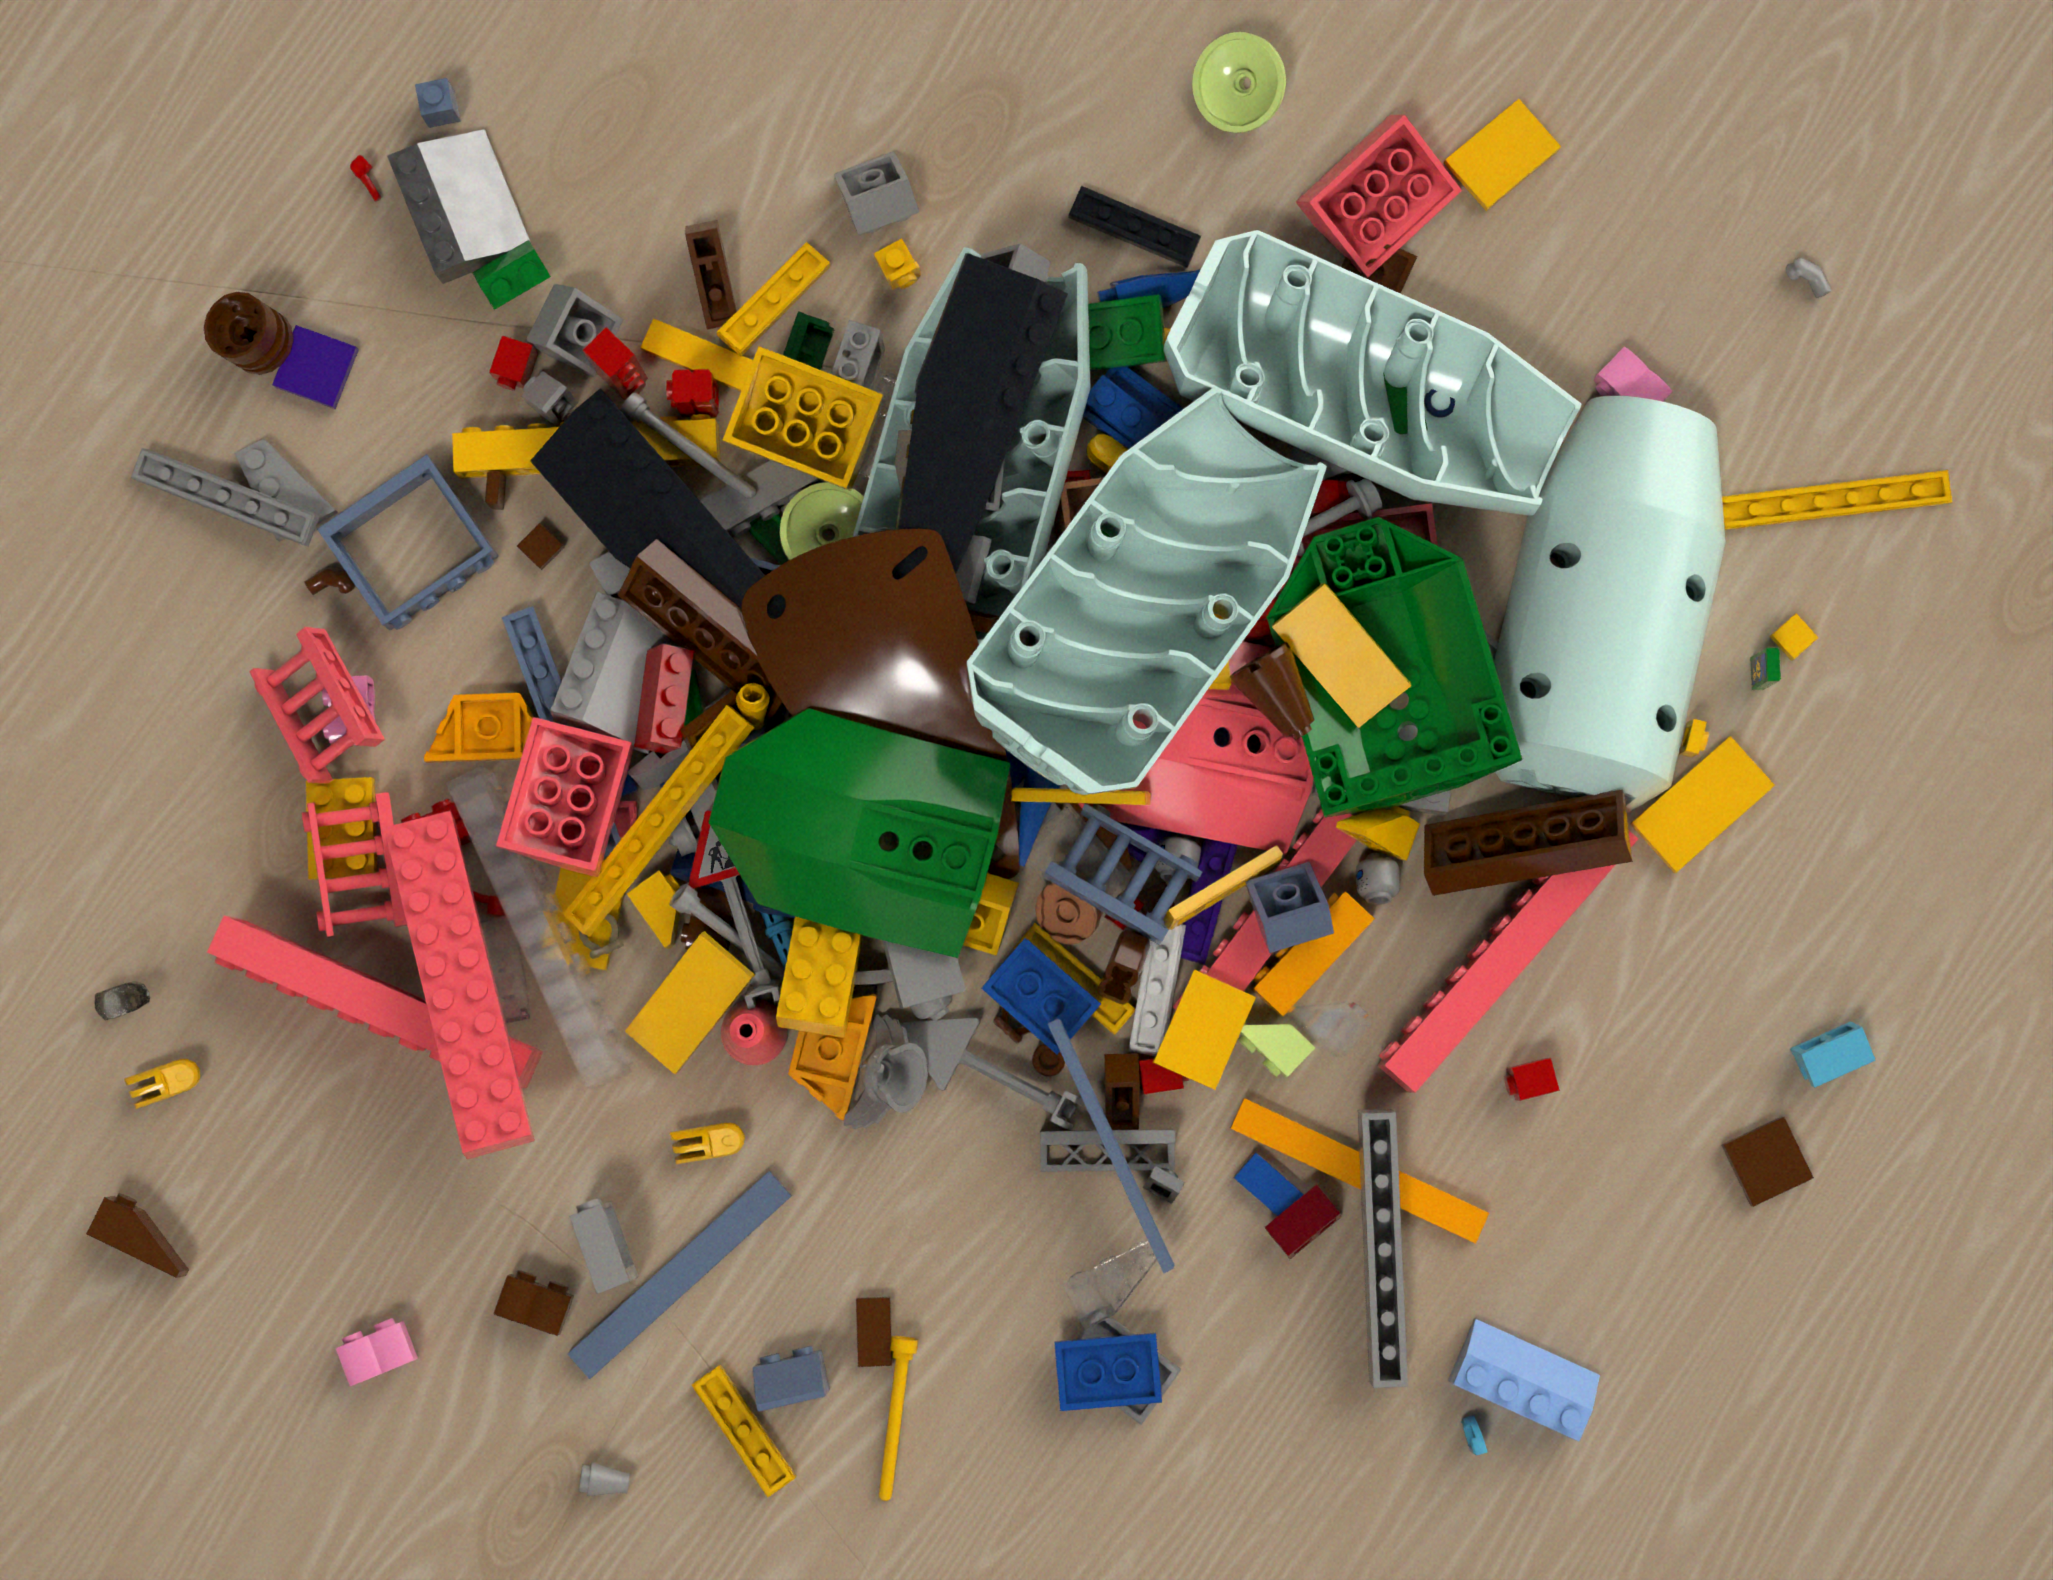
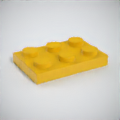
[306,777,377,880]

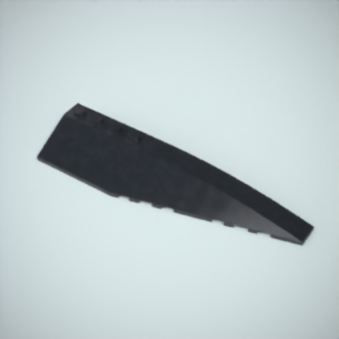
[892,253,1068,580]
[530,388,786,619]

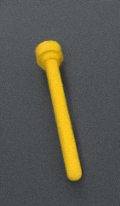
[879,1336,918,1501]

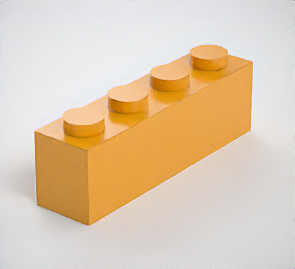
[1251,891,1375,1017]

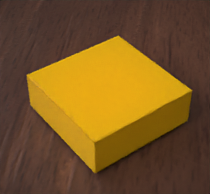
[1769,613,1819,661]

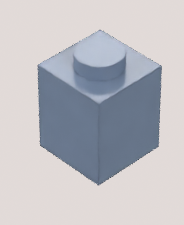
[415,78,461,128]

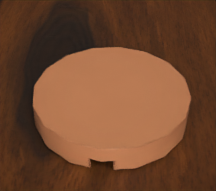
[1035,883,1101,944]

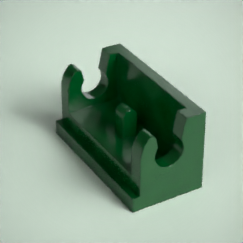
[783,311,835,370]

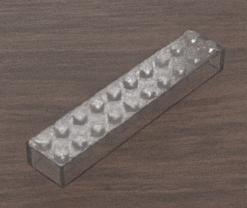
[445,766,633,1089]

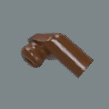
[304,567,355,595]

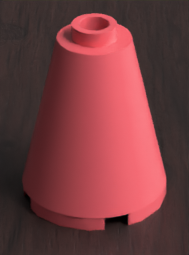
[721,999,788,1065]

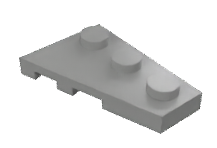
[234,439,338,542]

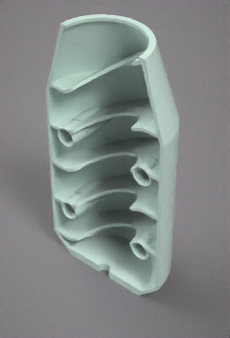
[1163,230,1582,516]
[853,247,1090,644]
[966,386,1327,795]
[1494,396,1726,813]

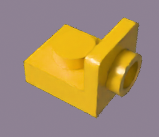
[873,238,921,290]

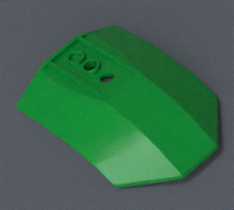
[1266,517,1523,818]
[708,707,1010,958]

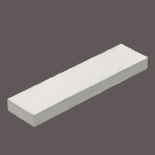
[1128,924,1186,1056]

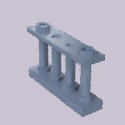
[1043,803,1202,945]

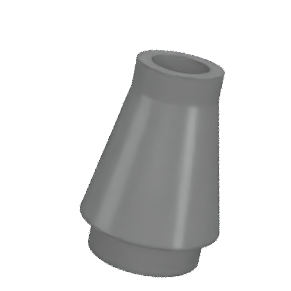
[579,1462,630,1496]

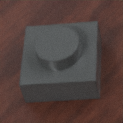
[1142,1166,1185,1204]

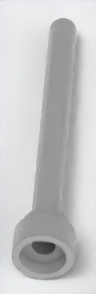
[620,392,756,499]
[669,884,785,982]

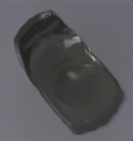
[94,981,150,1021]

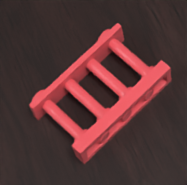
[249,627,385,783]
[301,792,407,938]

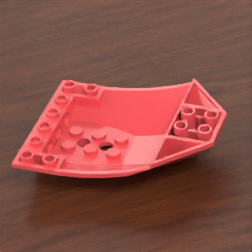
[1067,642,1314,854]

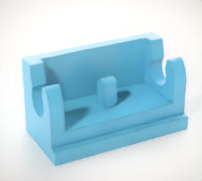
[1790,1021,1876,1088]

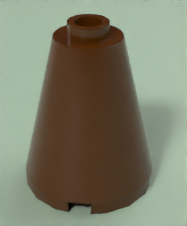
[1229,642,1315,740]

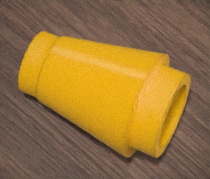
[736,683,770,730]

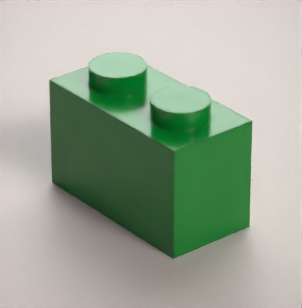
[472,240,551,310]

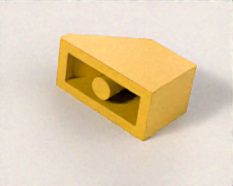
[626,870,681,949]

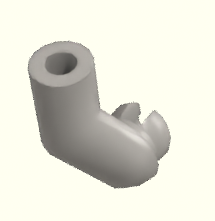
[1786,258,1831,298]

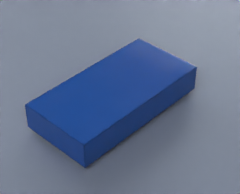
[1233,1152,1304,1216]

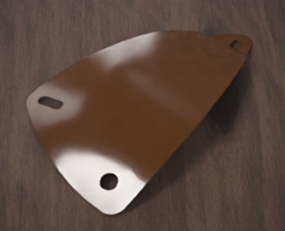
[741,529,1020,879]

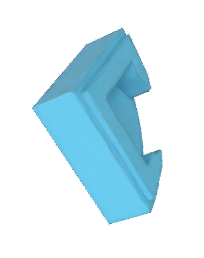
[1461,1415,1488,1456]

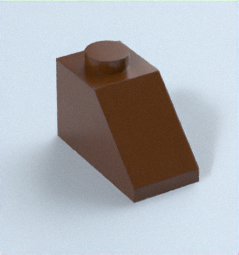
[1104,1053,1140,1130]

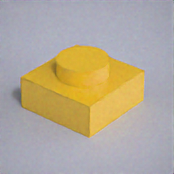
[1679,719,1709,758]

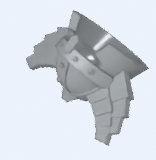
[844,1014,928,1129]

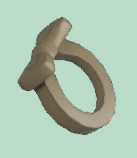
[579,913,624,959]

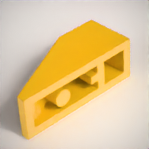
[1336,806,1420,861]

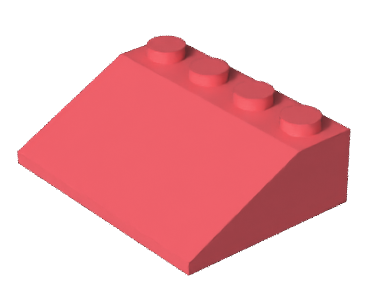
[1296,114,1462,278]
[496,717,634,877]

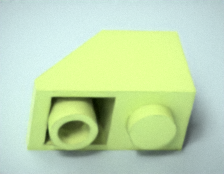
[1238,1024,1315,1077]

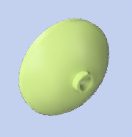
[1192,32,1286,133]
[780,482,864,560]

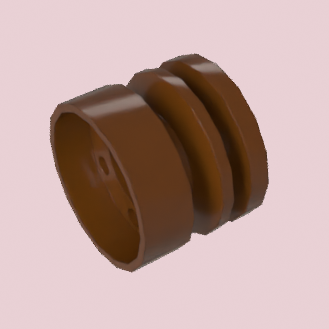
[204,292,294,375]

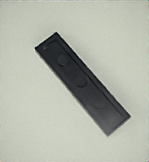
[1068,186,1201,268]

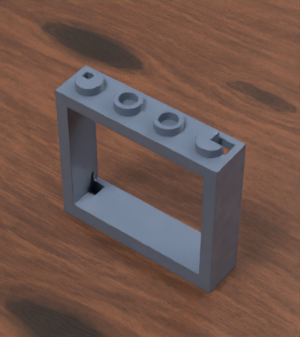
[317,454,498,630]

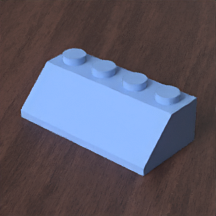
[1448,1319,1600,1441]

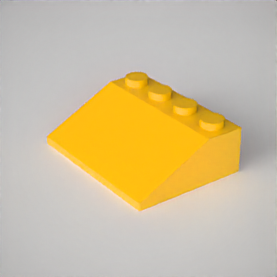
[722,346,884,491]

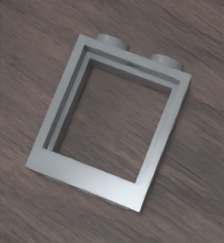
[831,320,885,390]
[569,1198,638,1294]

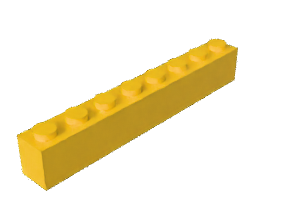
[452,414,721,479]

